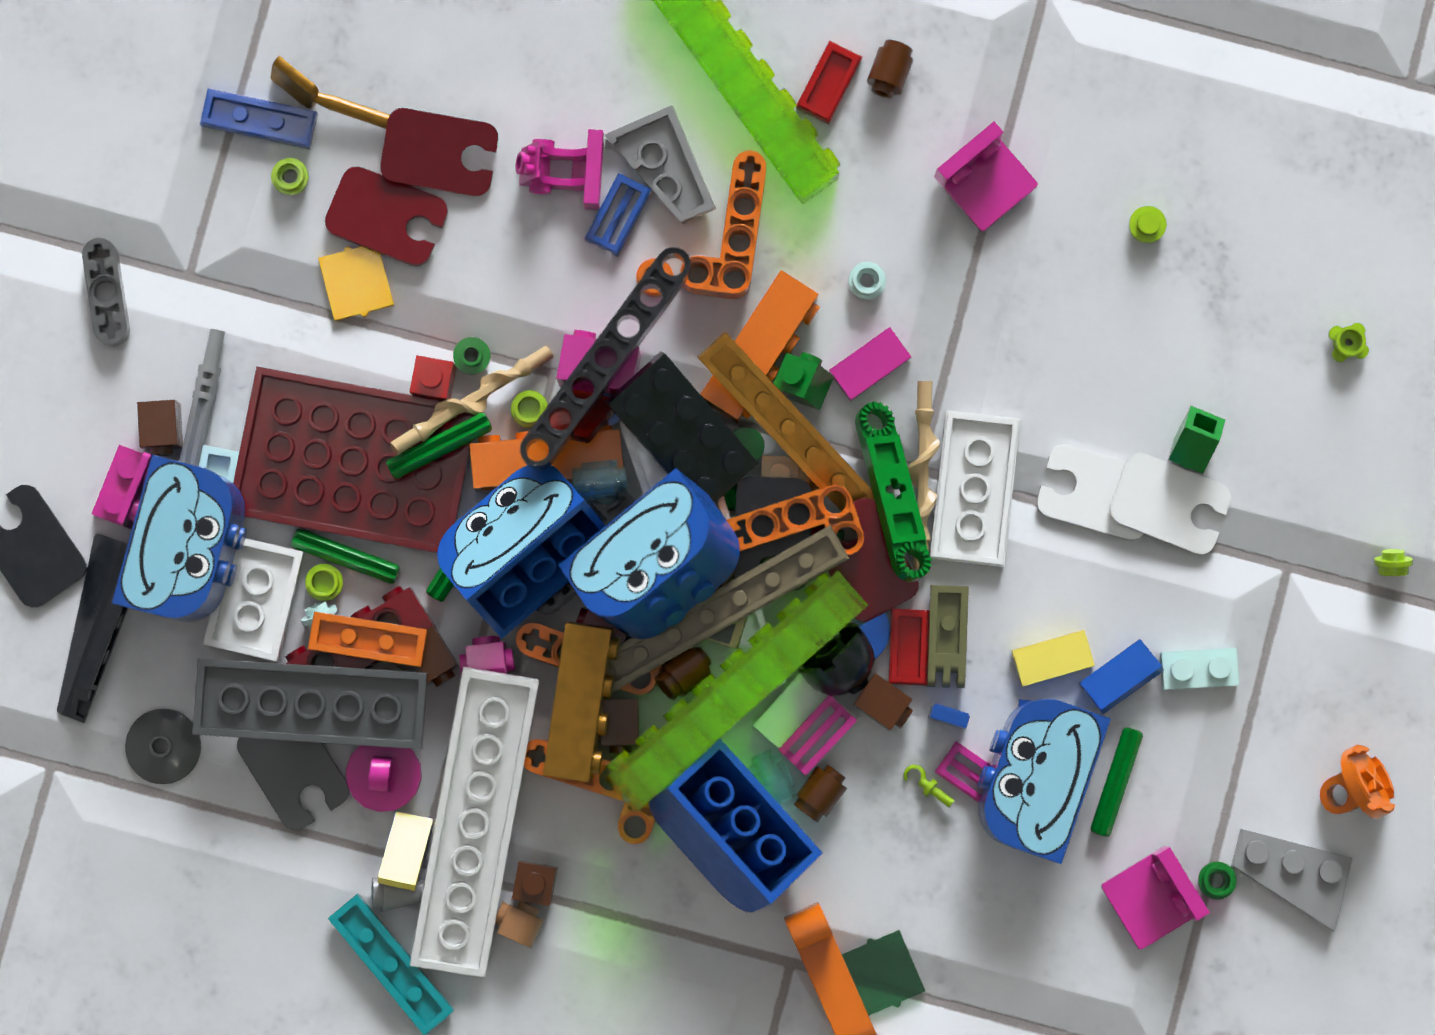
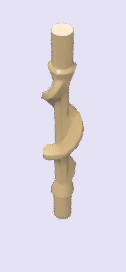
[390,345,554,455]
[908,381,940,569]

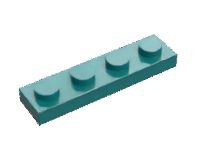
[328,893,454,1035]

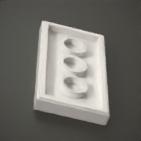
[929,410,1021,568]

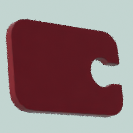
[380,108,498,196]
[325,166,448,267]
[810,498,919,622]

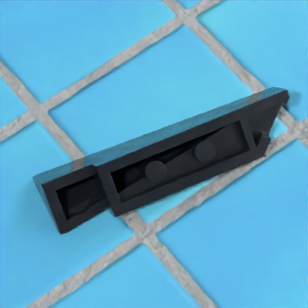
[57,534,129,723]

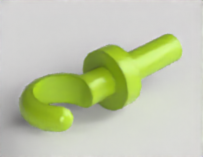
[903,764,955,808]

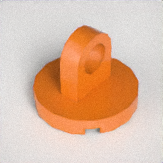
[1319,744,1395,819]

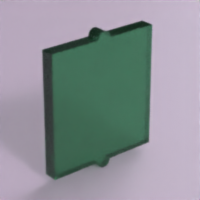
[842,930,925,1016]

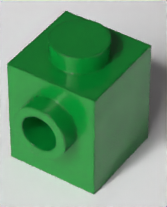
[773,352,835,410]
[1168,406,1225,474]

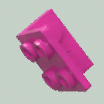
[934,121,1038,232]
[91,445,152,530]
[1101,846,1210,949]

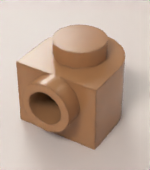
[495,901,544,948]

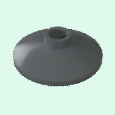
[125,709,201,784]

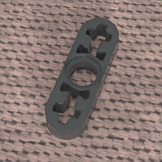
[82,238,130,347]

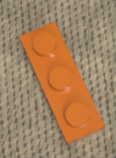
[308,611,428,667]

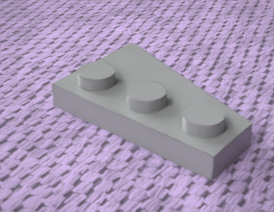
[604,105,716,224]
[1231,829,1353,932]

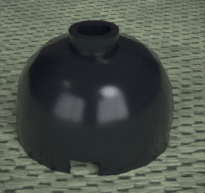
[798,622,875,696]

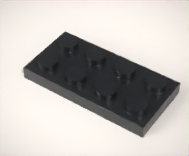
[605,351,759,503]

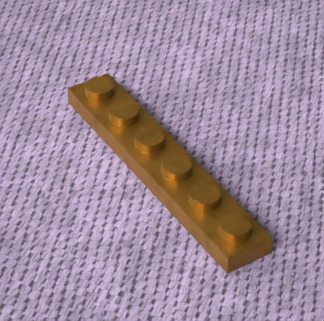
[697,331,874,511]

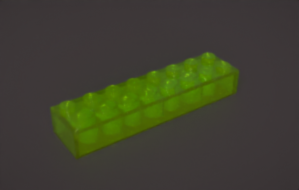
[604,571,868,813]

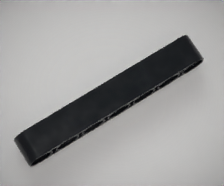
[520,247,691,470]

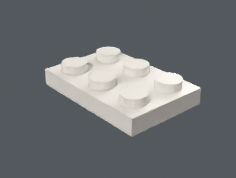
[203,538,305,662]

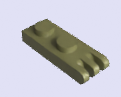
[927,585,969,688]

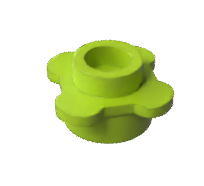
[1328,323,1369,362]

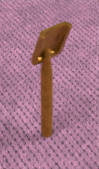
[270,56,390,129]

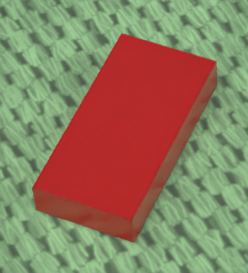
[796,41,862,125]
[888,609,929,686]

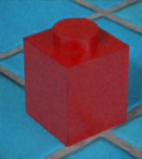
[409,355,457,401]

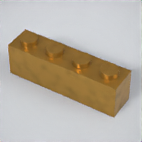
[543,622,620,782]

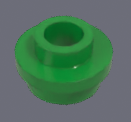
[453,337,491,375]
[1198,861,1236,900]

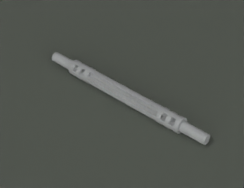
[179,329,225,466]

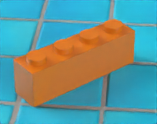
[700,270,820,424]
[470,424,625,492]

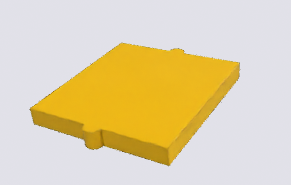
[318,246,394,321]

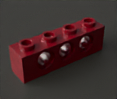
[285,586,436,669]

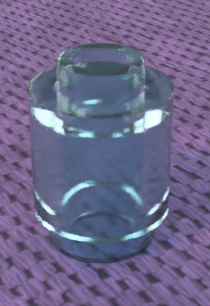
[572,459,628,501]
[747,749,796,805]

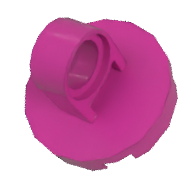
[346,745,422,812]

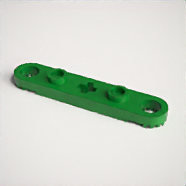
[855,401,932,582]

